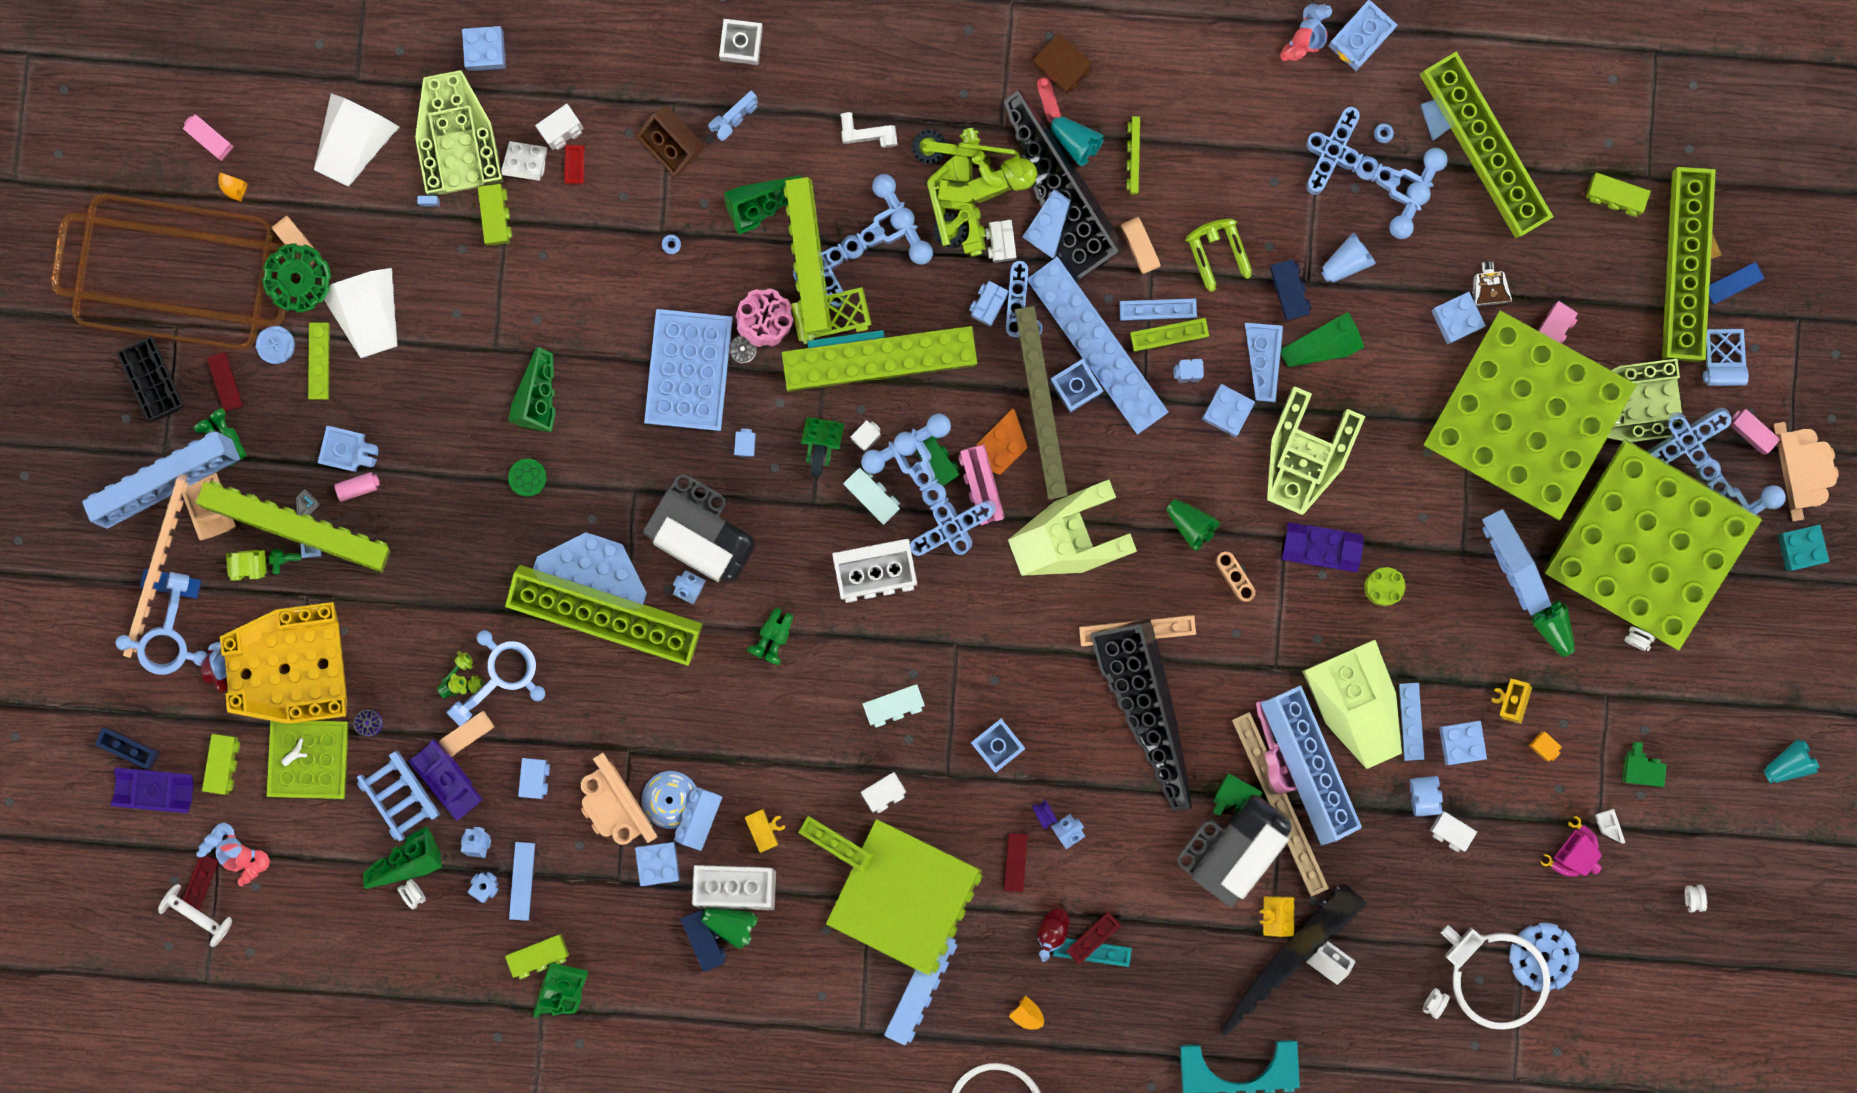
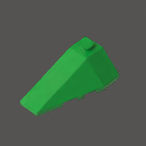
[724,175,802,234]
[1281,312,1364,367]
[508,347,555,432]
[363,826,442,889]

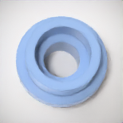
[1374,124,1394,143]
[662,235,681,254]

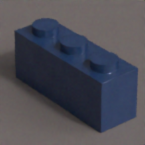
[1269,259,1311,322]
[95,727,161,769]
[680,909,727,972]

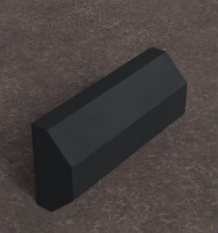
[116,336,184,422]

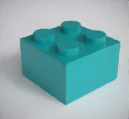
[1777,525,1829,572]

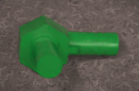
[269,549,301,574]

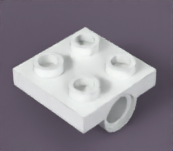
[502,141,547,181]

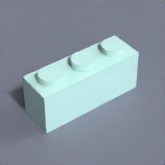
[843,468,900,526]
[863,684,925,728]

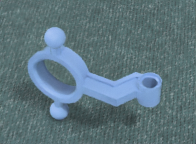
[115,572,208,675]
[446,630,545,726]

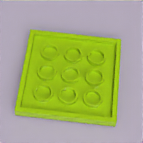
[267,721,349,799]

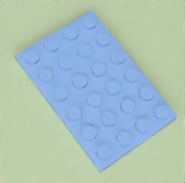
[644,309,733,431]

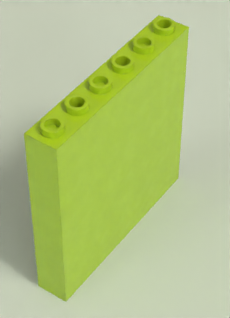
[826,819,983,976]

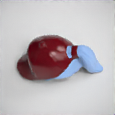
[200,642,228,693]
[1037,908,1069,962]

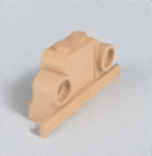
[1773,422,1839,521]
[581,753,658,845]

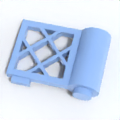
[1703,329,1748,386]

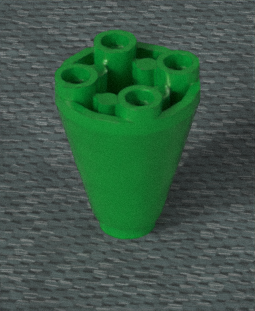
[1166,499,1221,552]
[1531,601,1575,657]
[701,907,758,949]

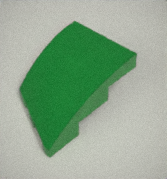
[533,963,588,1017]

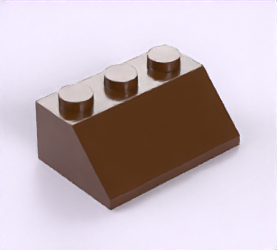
[636,105,705,177]

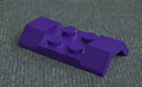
[1281,522,1363,573]
[409,739,482,821]
[111,768,194,813]

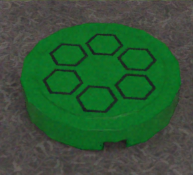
[508,459,547,497]

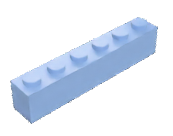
[884,938,957,1045]

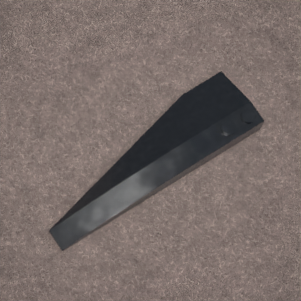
[1004,90,1127,282]

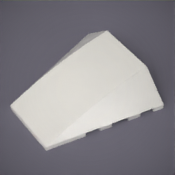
[314,93,400,187]
[324,268,397,358]

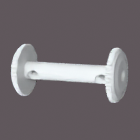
[158,884,232,947]

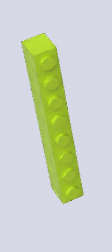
[784,177,832,334]

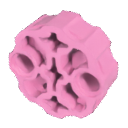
[736,289,793,347]

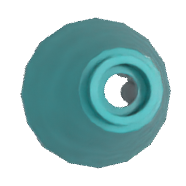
[1763,738,1820,783]

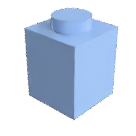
[734,429,756,457]

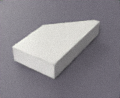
[1595,809,1625,844]

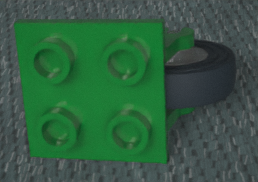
[801,417,845,477]

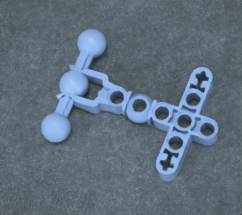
[1306,107,1448,239]
[793,174,933,308]
[1647,408,1786,514]
[861,413,996,556]

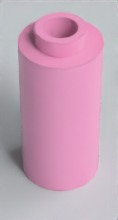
[334,472,380,502]

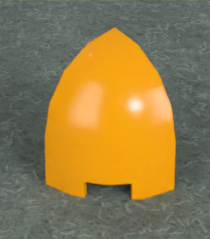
[218,173,248,202]
[1009,996,1044,1030]

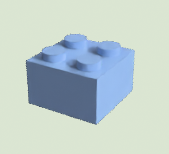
[462,26,506,71]
[1431,292,1485,345]
[1050,359,1103,413]
[1202,384,1255,437]
[971,718,1025,773]
[1439,721,1487,765]
[635,841,680,886]

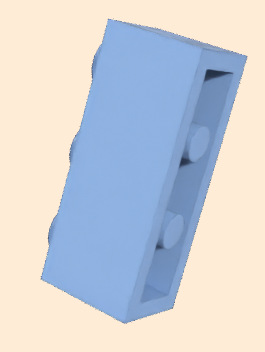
[674,786,722,851]

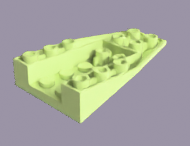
[415,70,504,196]
[1607,359,1686,442]
[1302,640,1402,769]

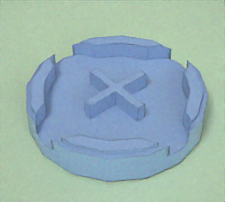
[256,326,295,364]

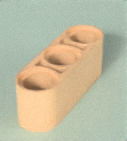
[272,215,322,266]
[1120,217,1161,274]
[1216,552,1255,602]
[438,711,495,757]

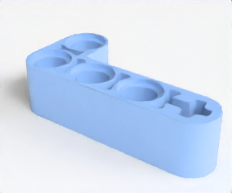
[1006,261,1042,338]

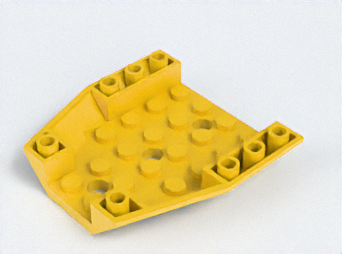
[220,602,347,724]

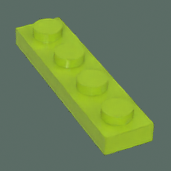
[1126,116,1140,196]
[1130,318,1209,352]
[308,323,330,400]
[798,816,873,872]

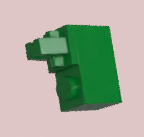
[1622,742,1667,787]
[1212,773,1262,816]

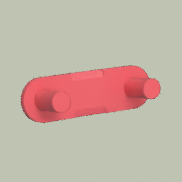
[1037,77,1061,123]

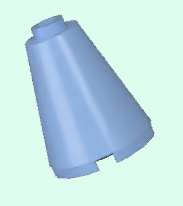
[1321,233,1376,283]

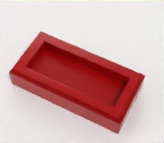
[564,145,585,184]

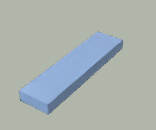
[1119,299,1197,321]
[509,842,535,921]

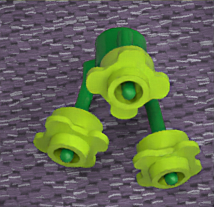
[437,651,484,699]

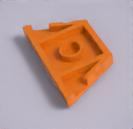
[976,409,1027,475]

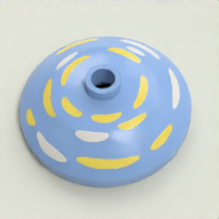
[642,771,696,829]

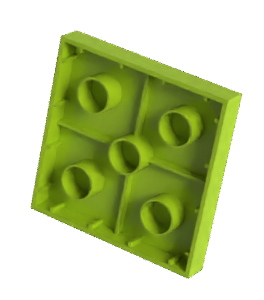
[1424,311,1637,521]
[1544,439,1762,650]

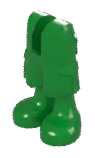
[193,408,247,467]
[747,607,793,666]

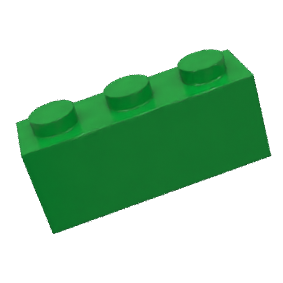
[915,436,960,487]

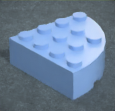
[1482,509,1551,615]

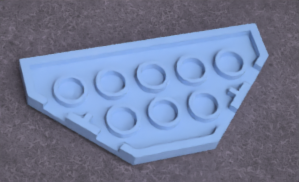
[533,532,647,604]

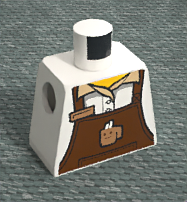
[1472,262,1512,307]

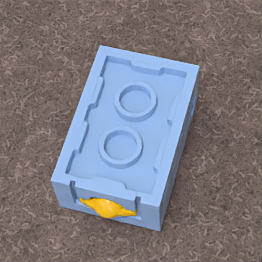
[1328,0,1397,71]

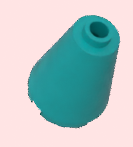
[1050,116,1104,166]

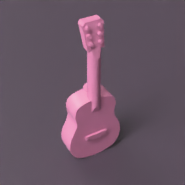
[1256,700,1297,794]

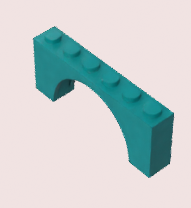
[1180,1039,1300,1093]

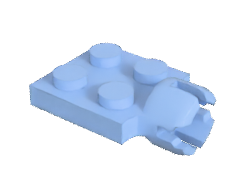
[708,91,758,141]
[318,426,378,472]

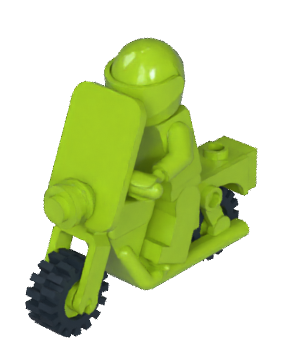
[911,128,1037,257]

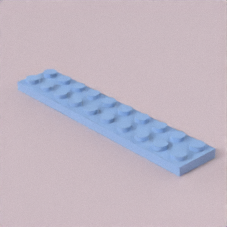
[1027,257,1169,435]

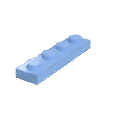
[1399,683,1424,761]

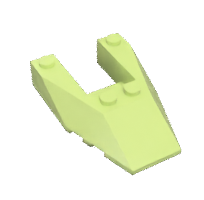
[1267,386,1365,515]
[1008,480,1137,576]

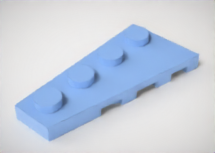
[1245,323,1283,403]

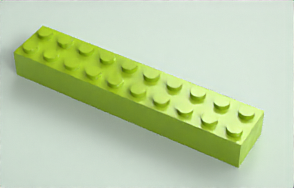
[1419,51,1553,238]
[1662,167,1716,362]
[782,326,977,392]
[196,480,391,573]
[505,565,703,666]

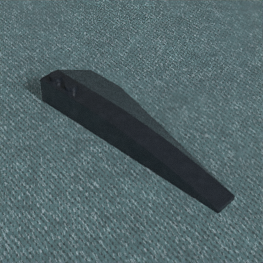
[1090,619,1192,811]
[1220,883,1368,1037]

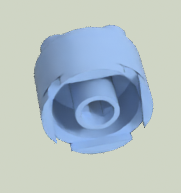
[1410,776,1443,817]

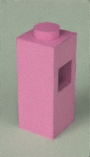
[183,114,234,161]
[1730,409,1781,455]

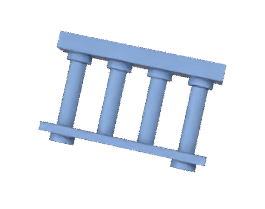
[357,751,441,841]

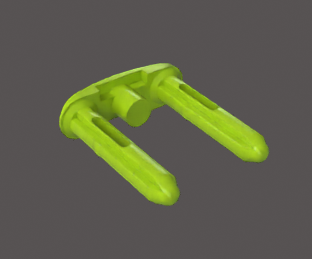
[1185,219,1252,292]

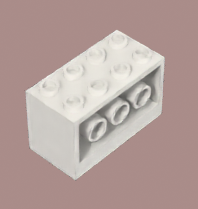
[832,539,917,603]
[693,866,776,910]

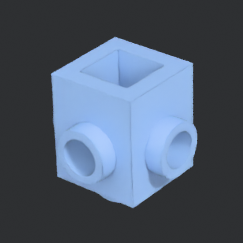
[673,570,706,604]
[1051,814,1085,849]
[461,827,491,858]
[468,872,499,903]

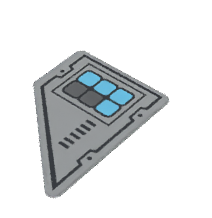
[296,490,319,516]

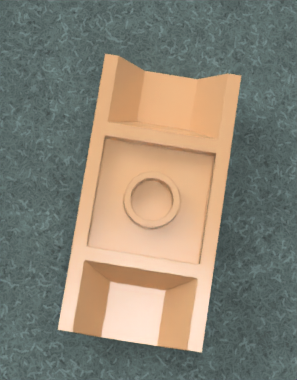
[182,473,236,541]

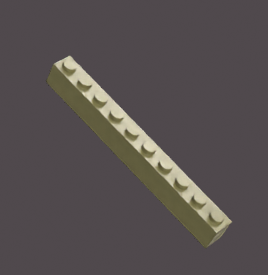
[1014,306,1068,499]

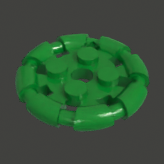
[262,243,331,313]

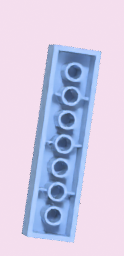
[82,431,240,529]
[1261,686,1362,845]

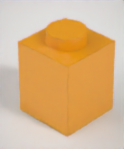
[1529,731,1562,761]

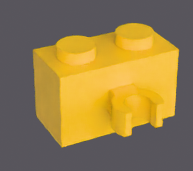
[1492,679,1532,724]
[745,809,785,853]
[1260,896,1294,937]

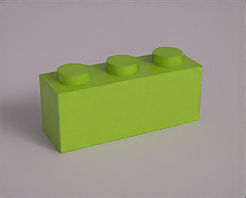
[1585,173,1651,217]
[478,184,512,246]
[202,734,240,795]
[505,934,569,979]

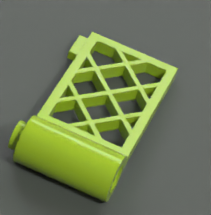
[791,287,871,344]

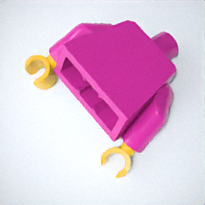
[1540,816,1602,877]

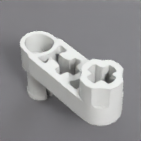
[840,112,898,148]

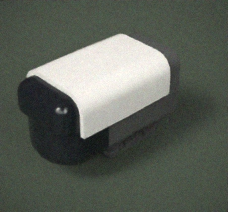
[643,474,756,584]
[1178,795,1292,908]

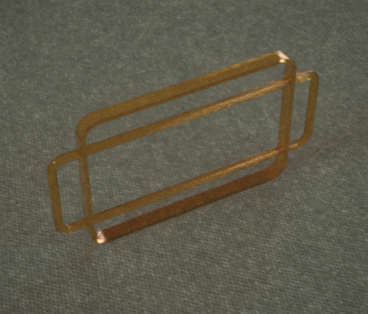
[51,194,292,350]

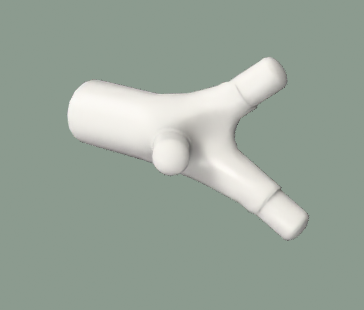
[281,738,307,766]

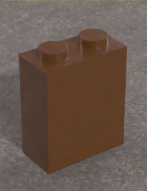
[1032,33,1092,94]

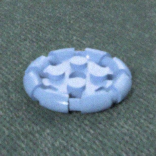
[1509,923,1579,992]

